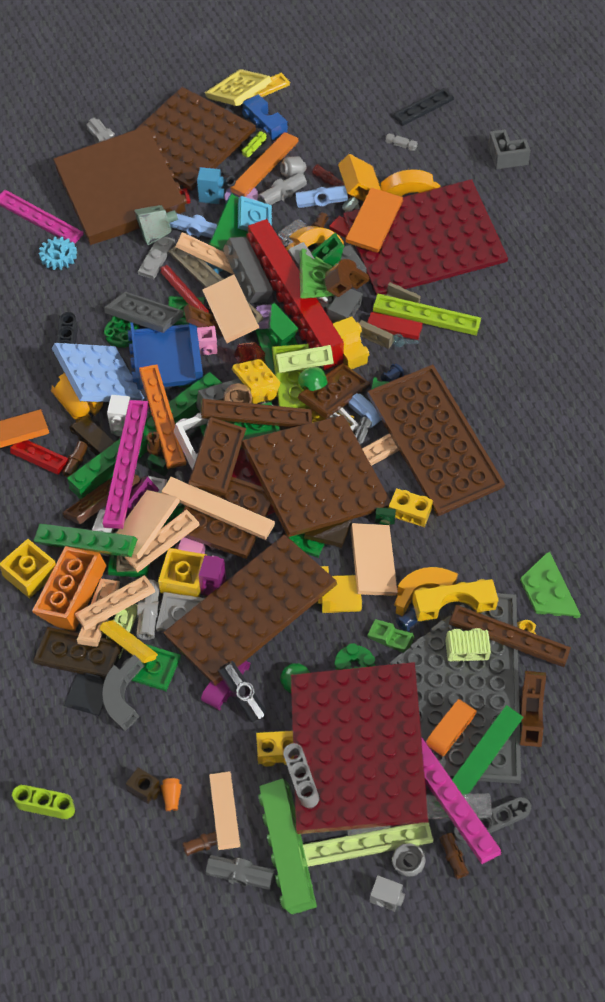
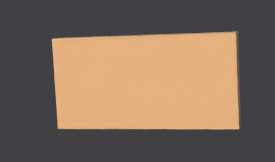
[203,275,259,343]
[116,490,180,559]
[350,523,397,596]

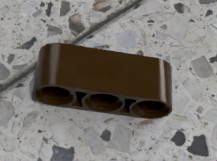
[69,416,115,456]

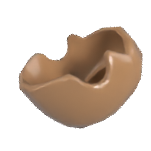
[224,383,252,403]

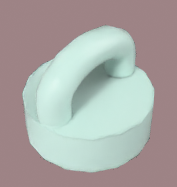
[342,197,359,212]

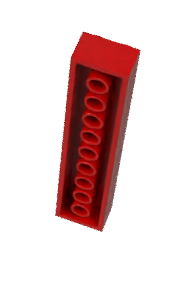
[247,219,344,370]

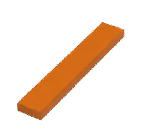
[230,132,298,197]
[139,364,186,469]

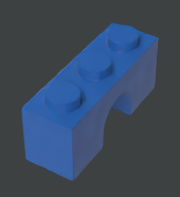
[242,94,288,140]

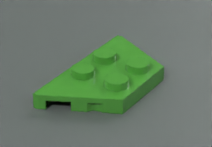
[299,248,334,298]
[520,552,581,618]

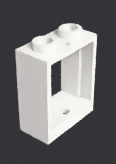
[174,413,209,470]

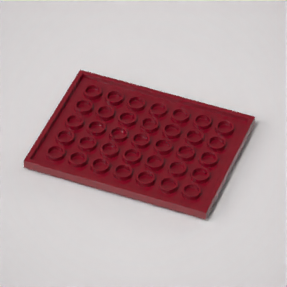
[343,179,508,296]
[291,662,429,834]

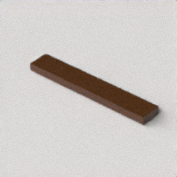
[201,399,312,427]
[449,605,571,667]

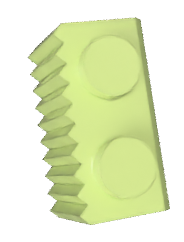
[445,628,491,661]

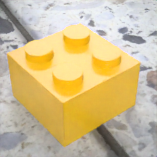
[0,539,56,599]
[158,548,207,597]

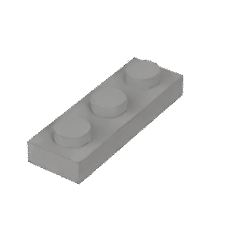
[138,236,175,279]

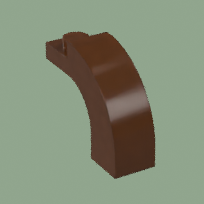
[325,259,370,297]
[520,671,546,747]

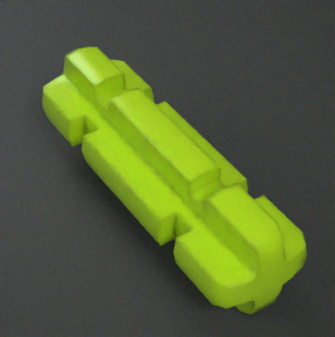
[242,131,266,158]

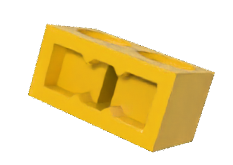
[389,488,433,527]
[256,731,294,767]

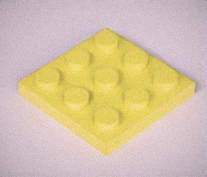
[205,69,272,106]

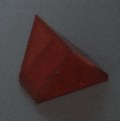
[233,342,266,363]

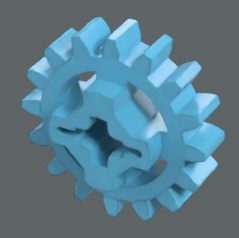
[39,237,77,270]

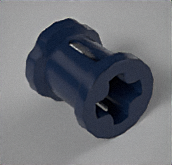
[380,363,405,382]
[396,607,421,632]

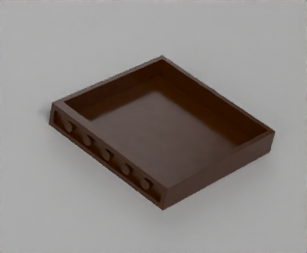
[54,125,187,245]

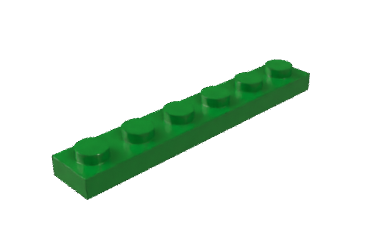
[34,524,138,557]

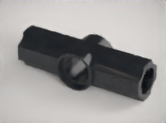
[217,660,267,722]

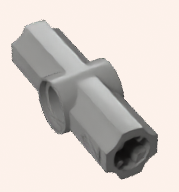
[87,118,115,143]
[258,172,307,205]
[137,580,160,640]

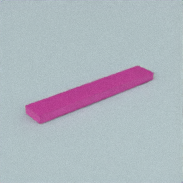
[0,190,84,244]

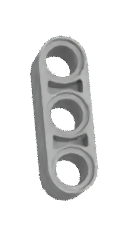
[283,743,319,808]

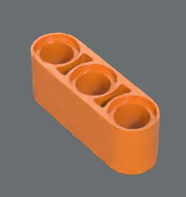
[426,699,477,757]

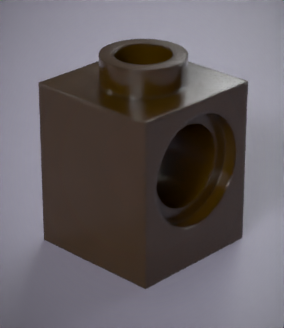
[126,767,161,804]

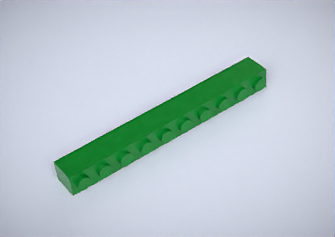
[67,372,222,499]

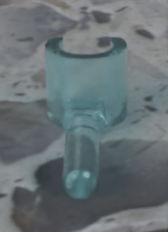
[394,334,419,347]

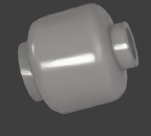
[280,156,306,179]

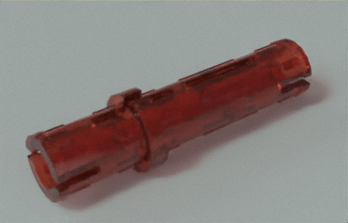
[312,164,353,198]

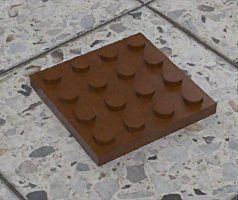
[183,477,272,559]

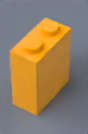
[338,154,381,201]

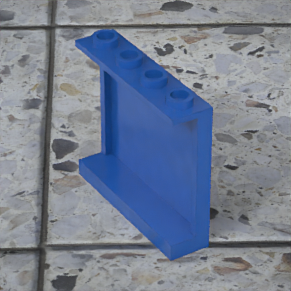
[128,322,203,390]

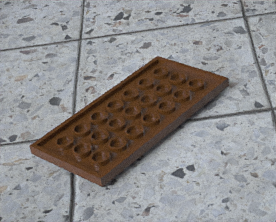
[367,364,505,517]
[163,534,337,686]

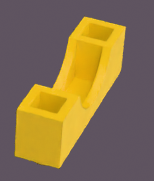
[412,579,499,621]

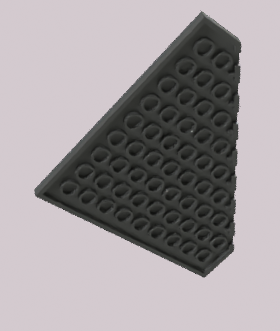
[389,593,521,784]

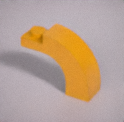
[381,170,441,197]
[286,226,344,260]
[394,567,458,616]

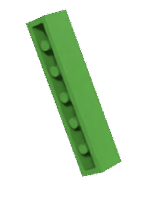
[259,778,317,914]

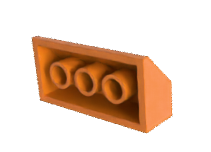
[32,546,107,631]

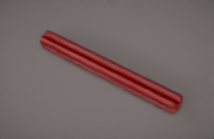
[161,265,209,313]

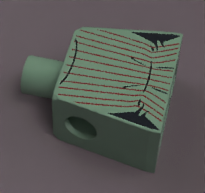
[134,205,178,245]

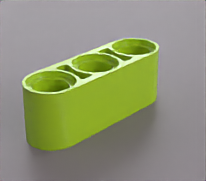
[12,785,75,819]

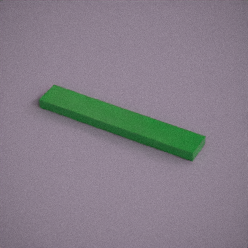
[433,705,524,819]

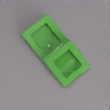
[367,619,414,653]

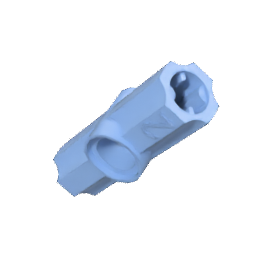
[296,185,348,208]
[170,213,217,238]

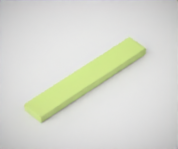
[303,822,433,867]

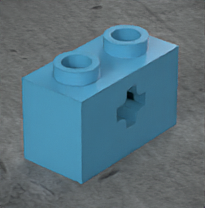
[197,167,224,204]

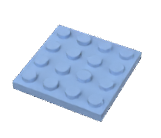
[52,343,144,402]

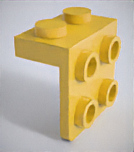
[232,359,281,404]
[318,566,362,613]

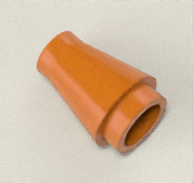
[160,778,182,811]

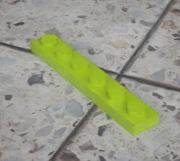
[373,294,481,336]

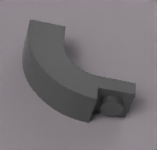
[103,655,144,731]

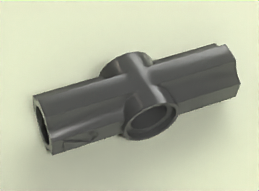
[206,855,275,890]

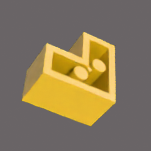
[333,316,369,369]

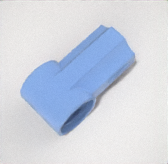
[349,394,381,428]

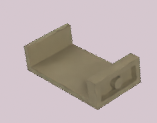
[359,283,421,349]

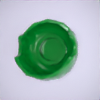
[298,367,328,391]
[280,663,310,694]

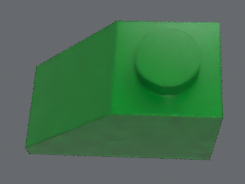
[311,233,344,266]
[268,303,298,346]

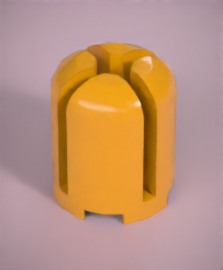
[51,372,103,421]

